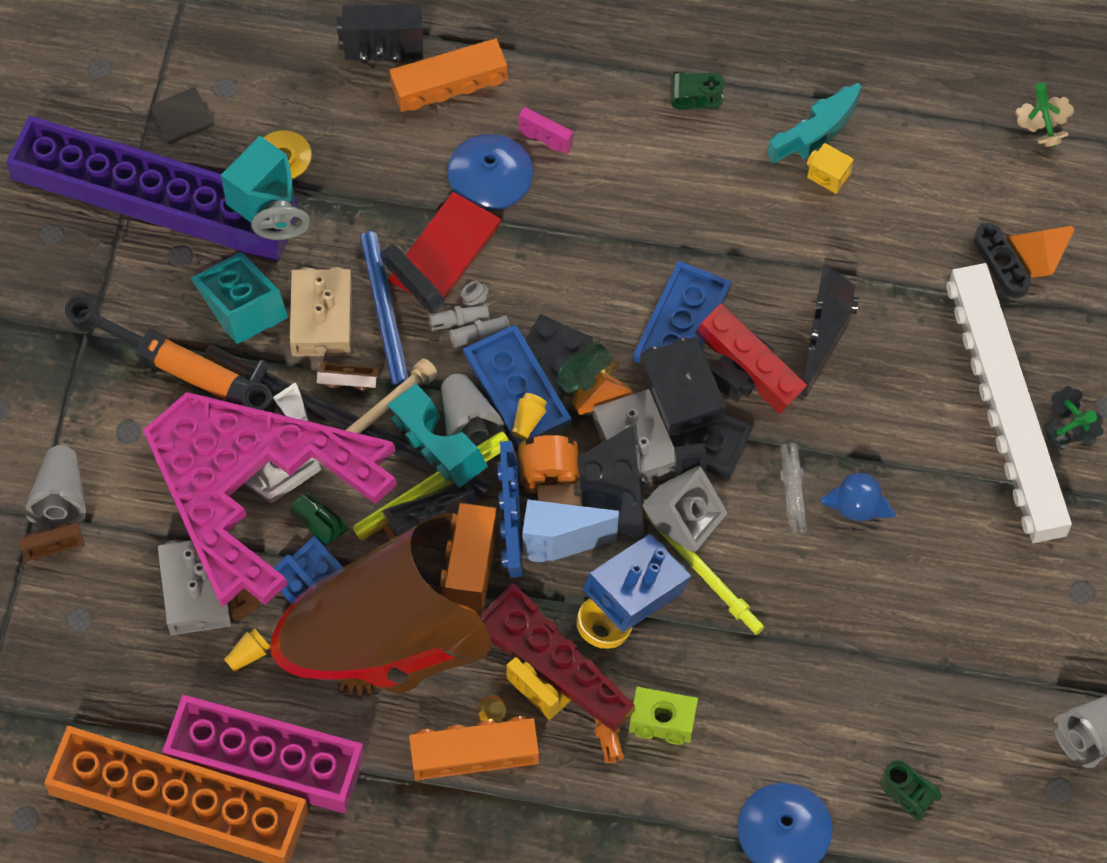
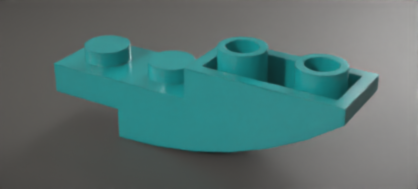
[767,83,861,163]

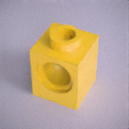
[807,143,854,194]

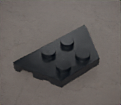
[578,424,648,541]

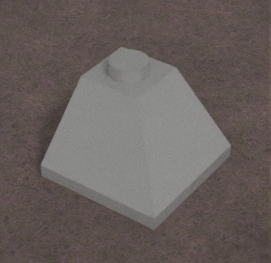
[642,466,727,552]

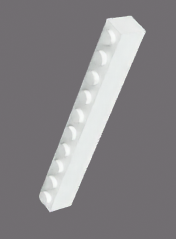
[946,263,1072,544]

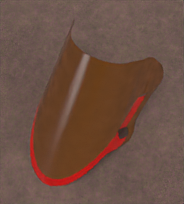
[270,513,491,693]

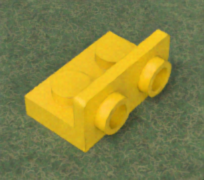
[507,657,571,720]

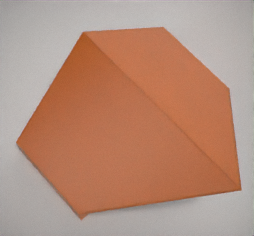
[1005,226,1075,278]
[571,366,635,415]

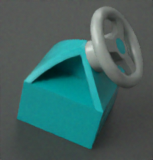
[221,136,310,240]

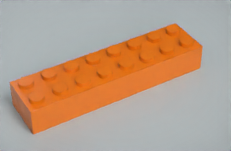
[44,726,309,863]

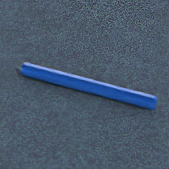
[360,231,408,387]

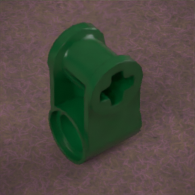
[670,72,724,110]
[880,760,942,820]

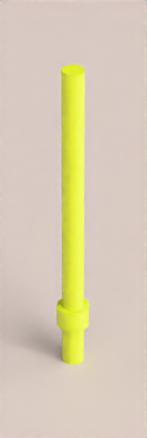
[644,499,764,635]

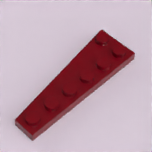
[479,583,635,732]

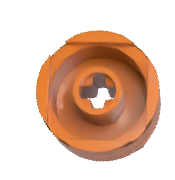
[517,435,580,495]

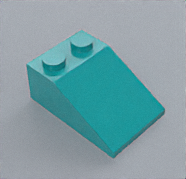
[191,252,288,344]

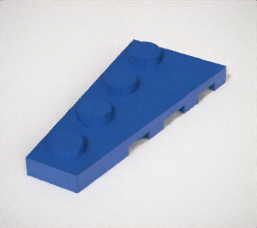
[498,441,523,577]

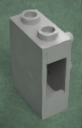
[593,389,675,487]
[158,540,232,636]

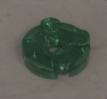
[557,341,613,393]

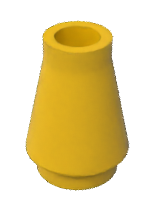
[511,393,547,440]
[224,629,270,673]

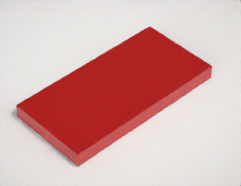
[389,192,501,300]

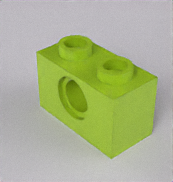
[629,687,698,745]

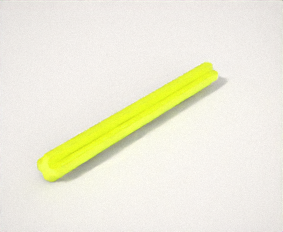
[353,432,510,541]

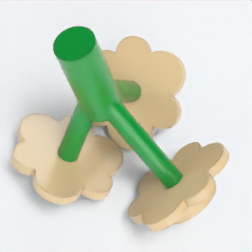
[1015,83,1074,147]

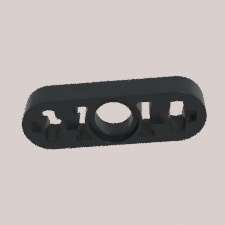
[974,223,1031,298]
[380,244,445,313]

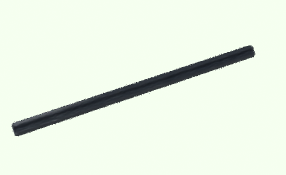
[204,345,491,499]

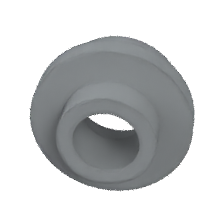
[460,280,489,307]

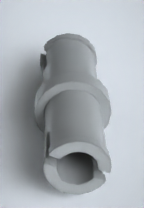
[428,304,489,332]
[449,315,510,348]

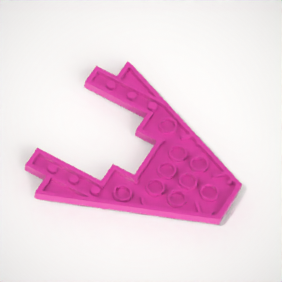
[143,392,397,607]

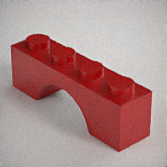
[694,303,807,414]

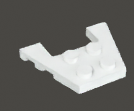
[244,383,322,503]

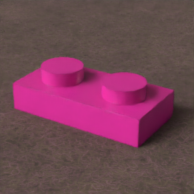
[518,107,573,155]

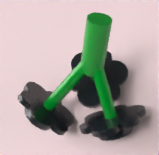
[1044,386,1104,450]

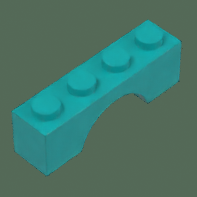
[387,384,488,488]

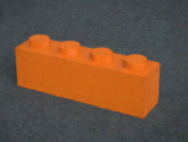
[389,38,508,112]
[409,716,539,781]

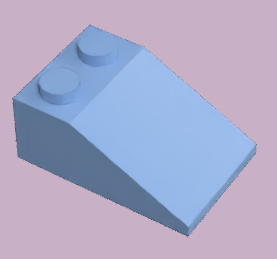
[522,500,619,562]

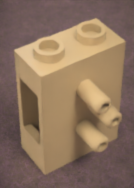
[290,267,352,356]

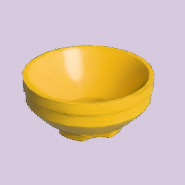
[576,598,632,649]

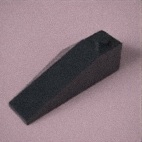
[801,266,859,397]

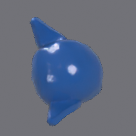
[820,473,896,521]

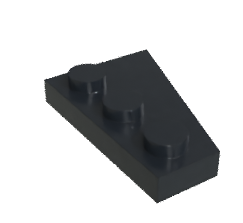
[382,482,478,537]

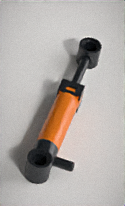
[65,295,276,413]

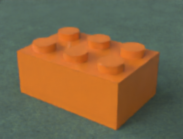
[440,503,497,615]

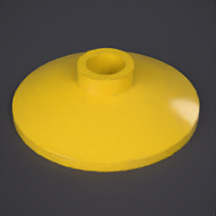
[264,130,312,180]

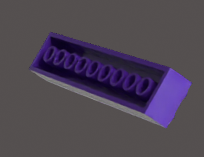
[6,115,298,262]

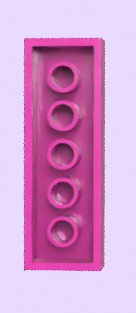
[162,695,365,814]

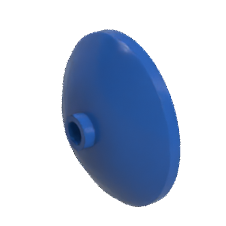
[447,134,533,211]
[737,783,833,863]

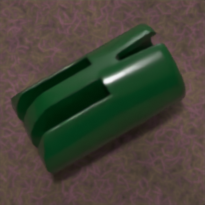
[290,492,348,545]

